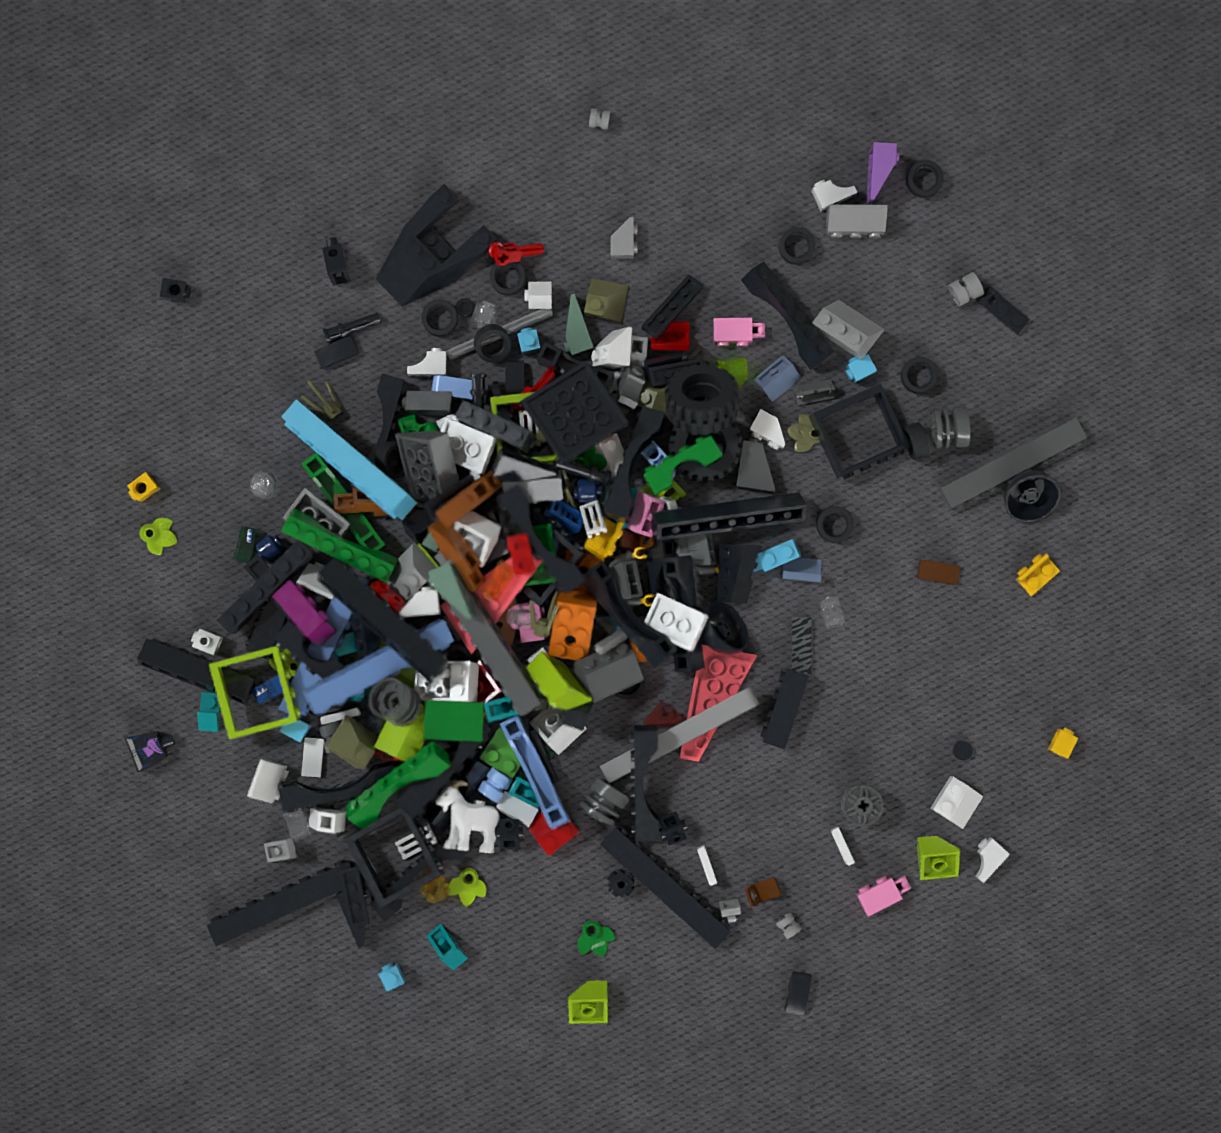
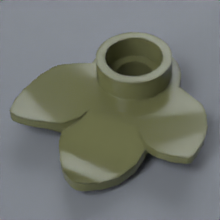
[786,414,820,452]

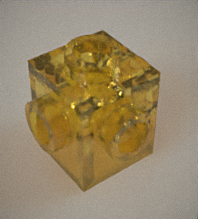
[420,877,450,904]

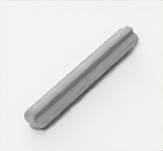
[595,615,646,654]

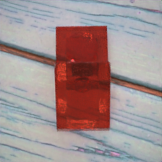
[643,701,682,725]

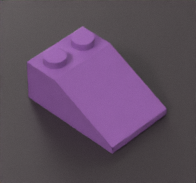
[866,142,900,205]

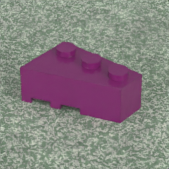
[273,580,337,647]

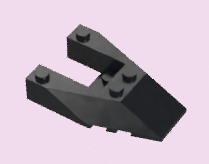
[376,184,498,306]

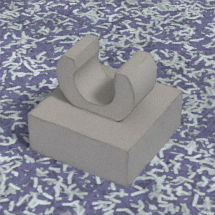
[719,899,741,923]

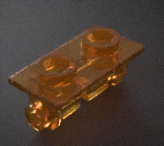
[481,560,516,602]

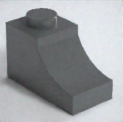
[617,364,645,409]

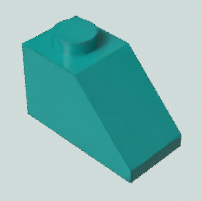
[426,924,468,971]

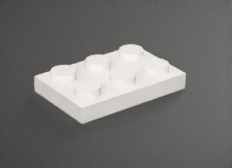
[441,418,498,475]
[644,593,708,652]

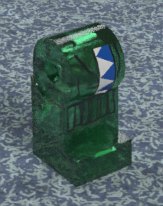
[233,526,258,563]

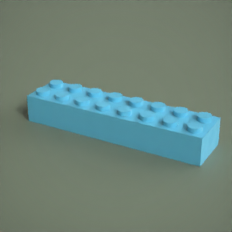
[281,400,417,520]

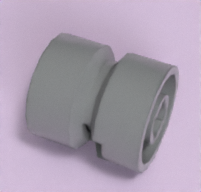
[948,272,984,306]

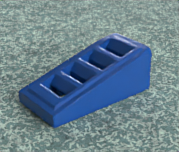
[547,500,584,535]

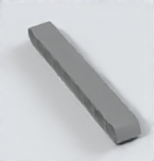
[600,687,759,784]

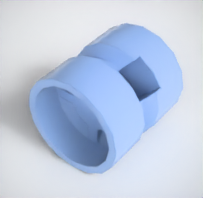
[477,767,513,803]

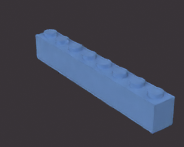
[278,570,370,719]
[302,618,454,714]

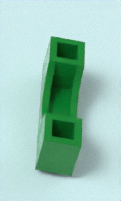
[643,435,723,496]

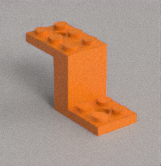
[548,549,605,661]

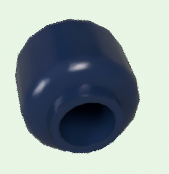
[573,479,601,504]
[256,535,285,563]

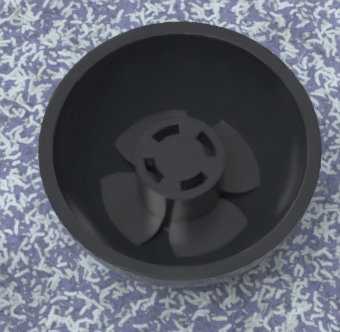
[1004,470,1061,523]
[701,601,749,655]

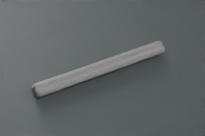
[446,309,553,360]

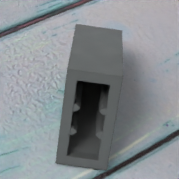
[402,391,454,418]
[736,438,775,493]

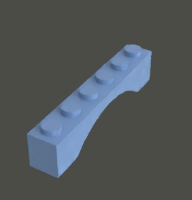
[500,715,571,830]

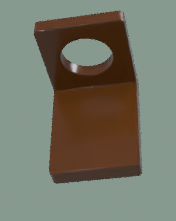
[619,529,655,554]
[744,877,782,908]

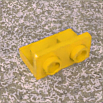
[583,516,624,559]
[1016,553,1060,596]

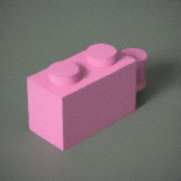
[713,318,765,347]
[856,876,911,917]

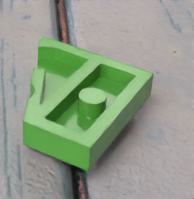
[479,727,521,779]

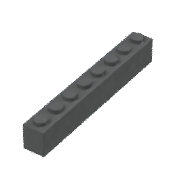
[938,418,1087,511]
[441,572,546,716]

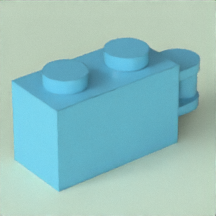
[753,539,802,572]

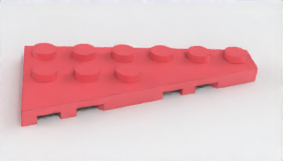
[440,547,541,654]
[679,645,758,762]

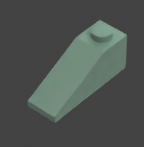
[563,293,594,357]
[428,563,476,619]

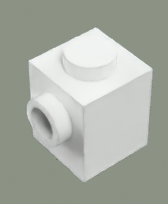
[525,282,552,309]
[191,629,223,655]

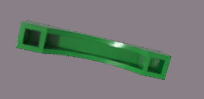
[301,452,387,551]
[281,508,398,583]
[346,742,450,829]

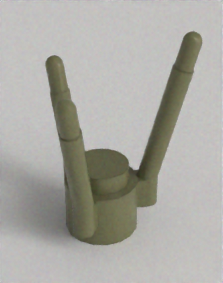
[301,380,342,421]
[557,470,578,509]
[530,590,559,638]

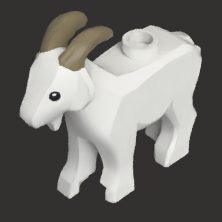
[435,780,500,853]

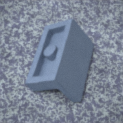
[754,355,801,402]
[781,558,822,583]

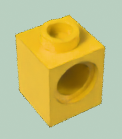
[127,472,160,502]
[1047,727,1078,759]

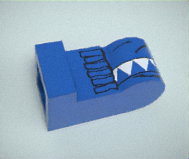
[252,675,283,704]

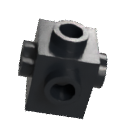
[658,811,688,846]
[496,818,524,850]
[607,869,635,898]

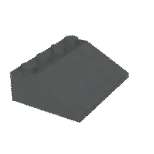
[395,431,459,508]

